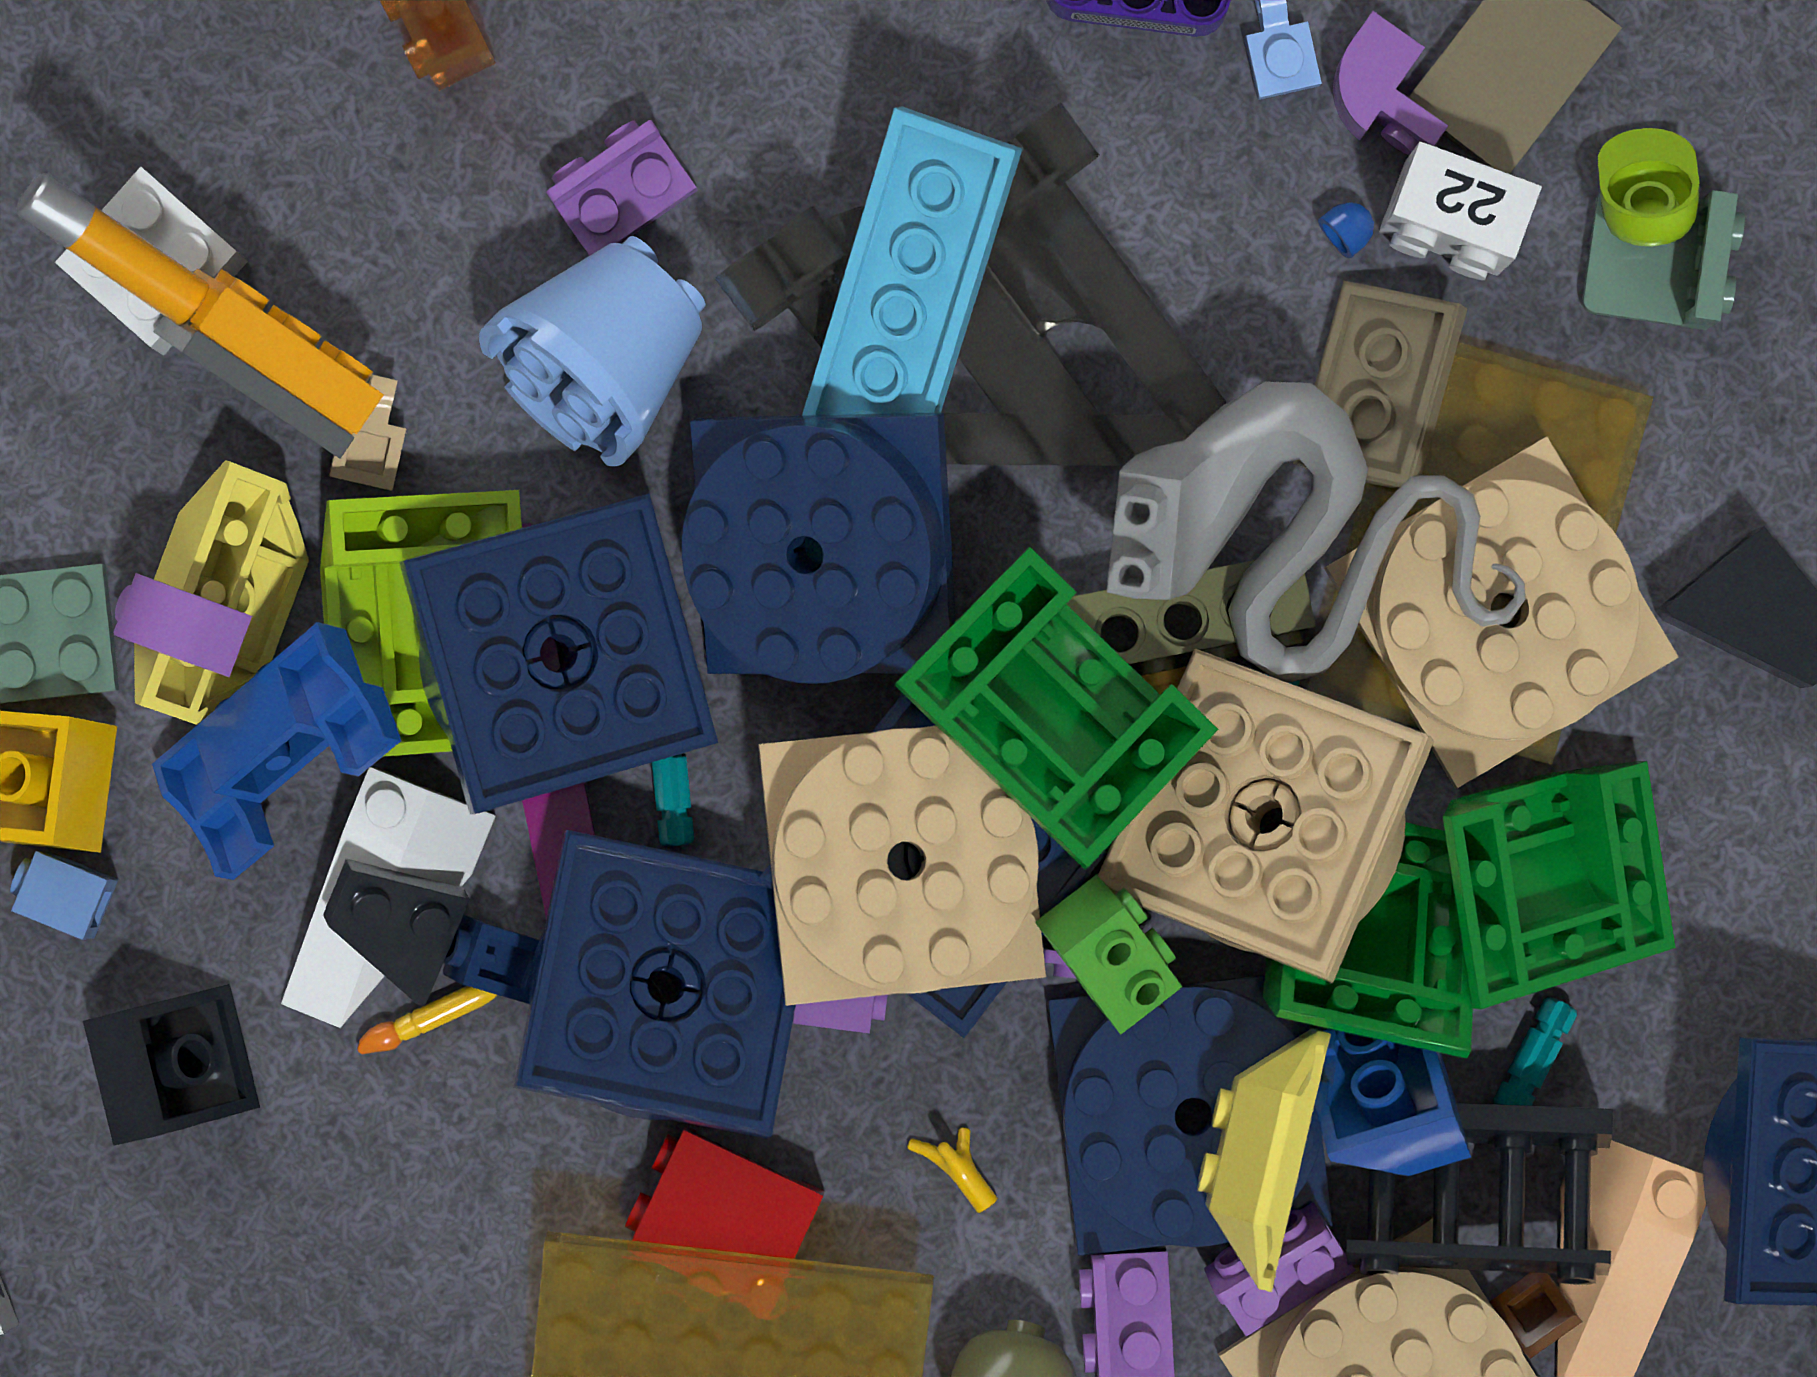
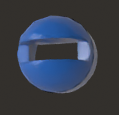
[1318,203,1374,259]

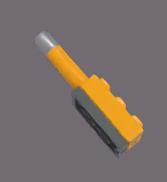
[17,174,384,459]

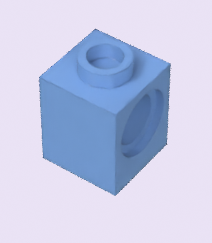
[10,851,119,940]

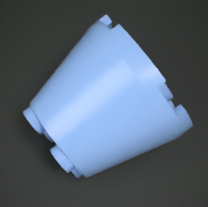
[479,236,706,466]

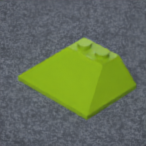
[320,490,522,756]

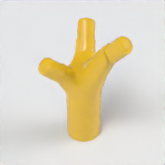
[907,1127,998,1213]

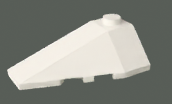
[281,767,496,1028]

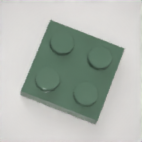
[0,564,120,704]

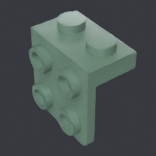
[1582,190,1745,330]

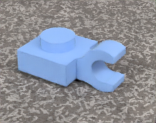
[1244,0,1322,100]

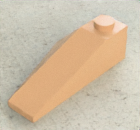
[1556,1140,1706,1377]

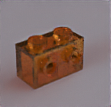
[380,0,496,91]

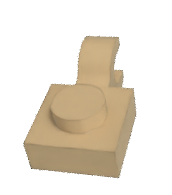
[329,375,406,491]

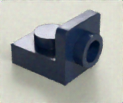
[443,915,540,1005]

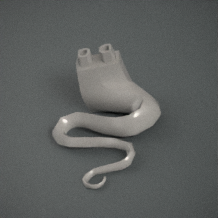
[1107,382,1526,683]

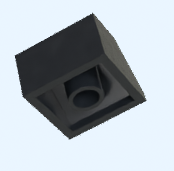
[83,984,260,1146]

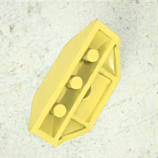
[134,460,309,725]
[1197,1028,1331,1292]

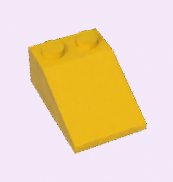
[0,711,117,853]

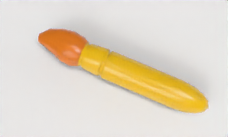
[357,986,497,1054]

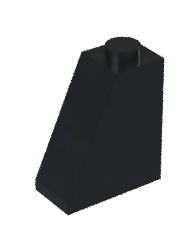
[1655,526,1817,688]

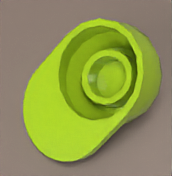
[1598,128,1699,247]

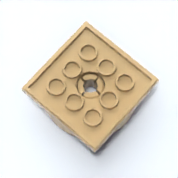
[1324,436,1679,788]
[1098,649,1434,983]
[758,726,1046,1006]
[1218,1216,1537,1377]

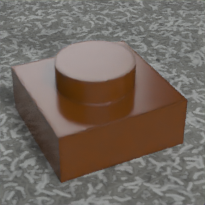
[1489,1272,1582,1359]

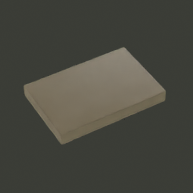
[1408,0,1622,174]
[1293,280,1467,489]

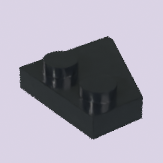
[323,859,470,1006]

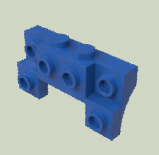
[152,622,401,880]

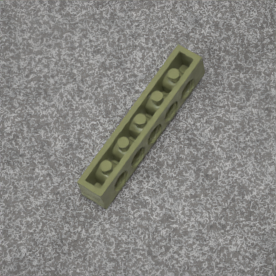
[956,560,1316,676]

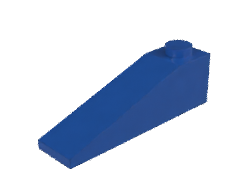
[1315,1028,1471,1176]

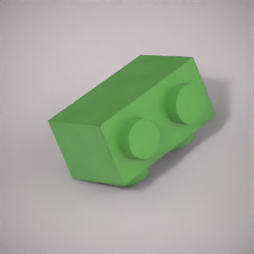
[1035,874,1182,1035]

